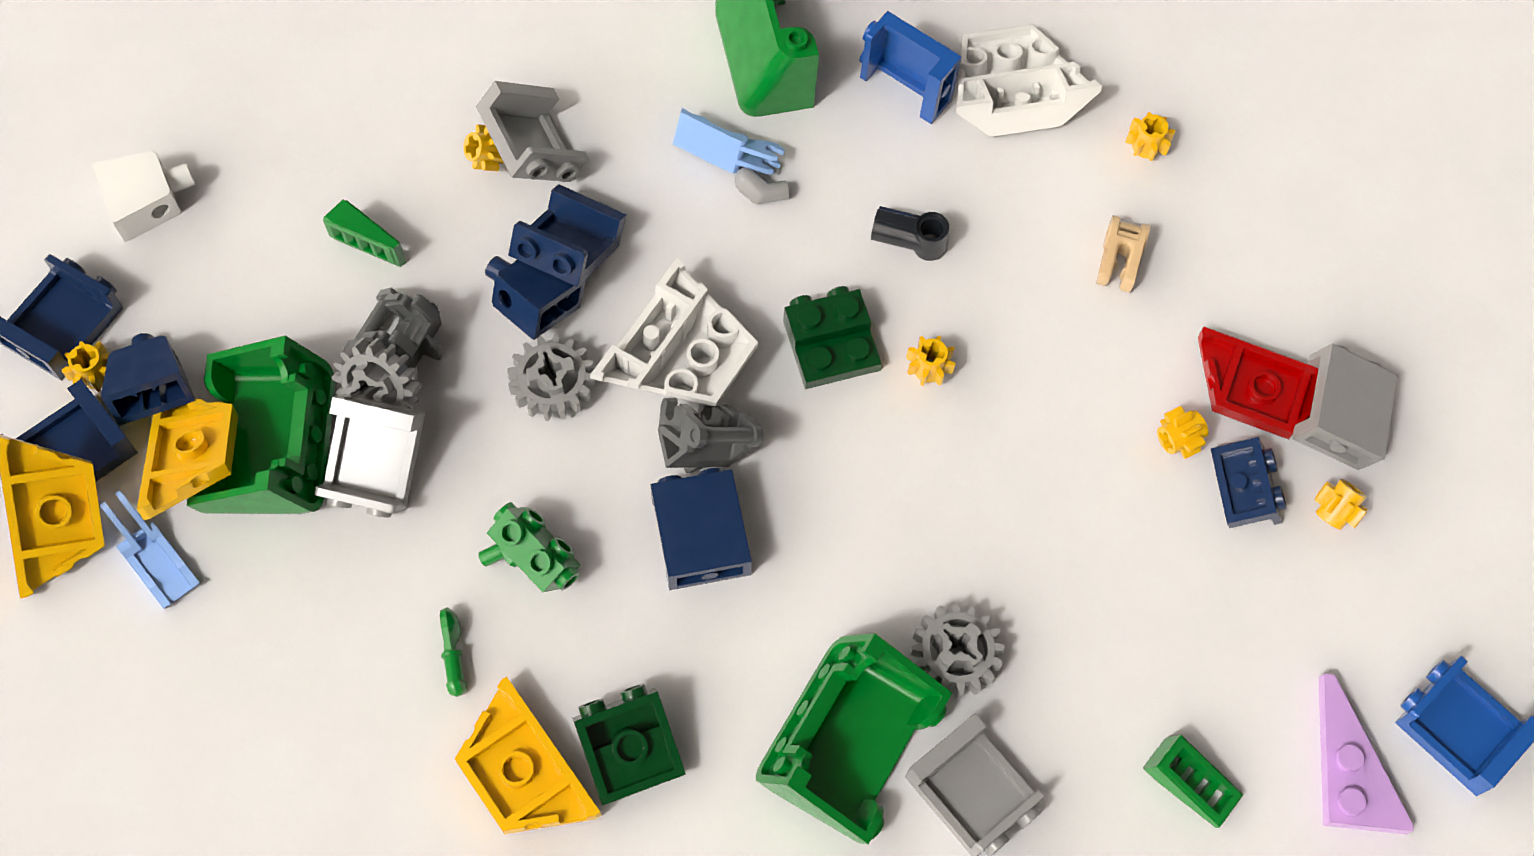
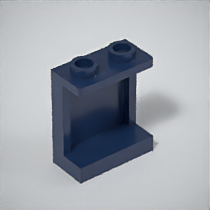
[508,184,627,287]
[0,254,123,381]
[0,379,138,482]
[650,468,752,590]

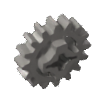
[507,334,596,421]
[332,338,421,409]
[910,603,1005,698]

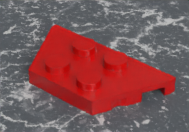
[1198,326,1319,440]

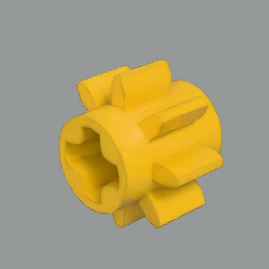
[1125,112,1175,161]
[463,124,504,172]
[906,336,956,386]
[62,341,110,392]
[1157,406,1209,459]
[1314,479,1368,530]

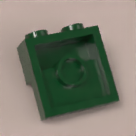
[783,286,882,389]
[572,683,686,806]

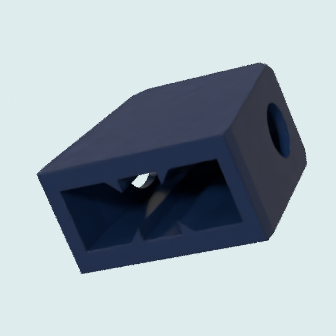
[485,256,586,340]
[101,333,195,426]

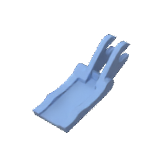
[673,108,785,175]
[99,490,200,609]

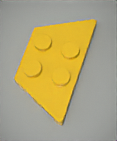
[137,398,238,520]
[0,435,105,599]
[454,676,602,835]

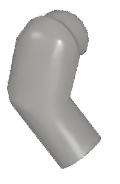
[735,168,789,204]

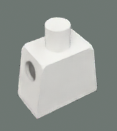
[92,151,195,242]

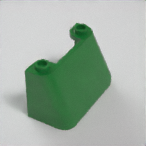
[715,0,819,117]
[186,335,336,514]
[755,633,952,845]

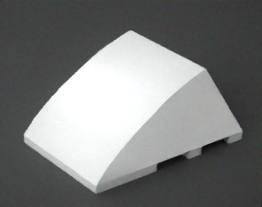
[956,25,1102,137]
[590,257,758,407]

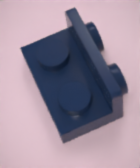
[1210,437,1287,528]

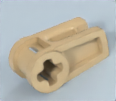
[1096,215,1150,293]

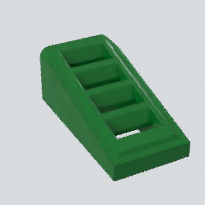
[323,199,406,267]
[1143,734,1244,828]

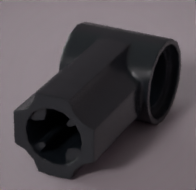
[871,206,949,261]

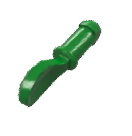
[439,607,467,697]

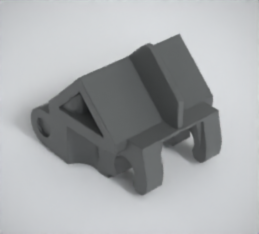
[344,287,442,368]
[658,398,764,473]

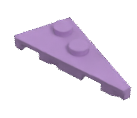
[1319,674,1413,834]

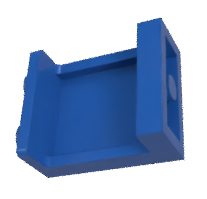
[859,11,962,124]
[1395,655,1534,797]

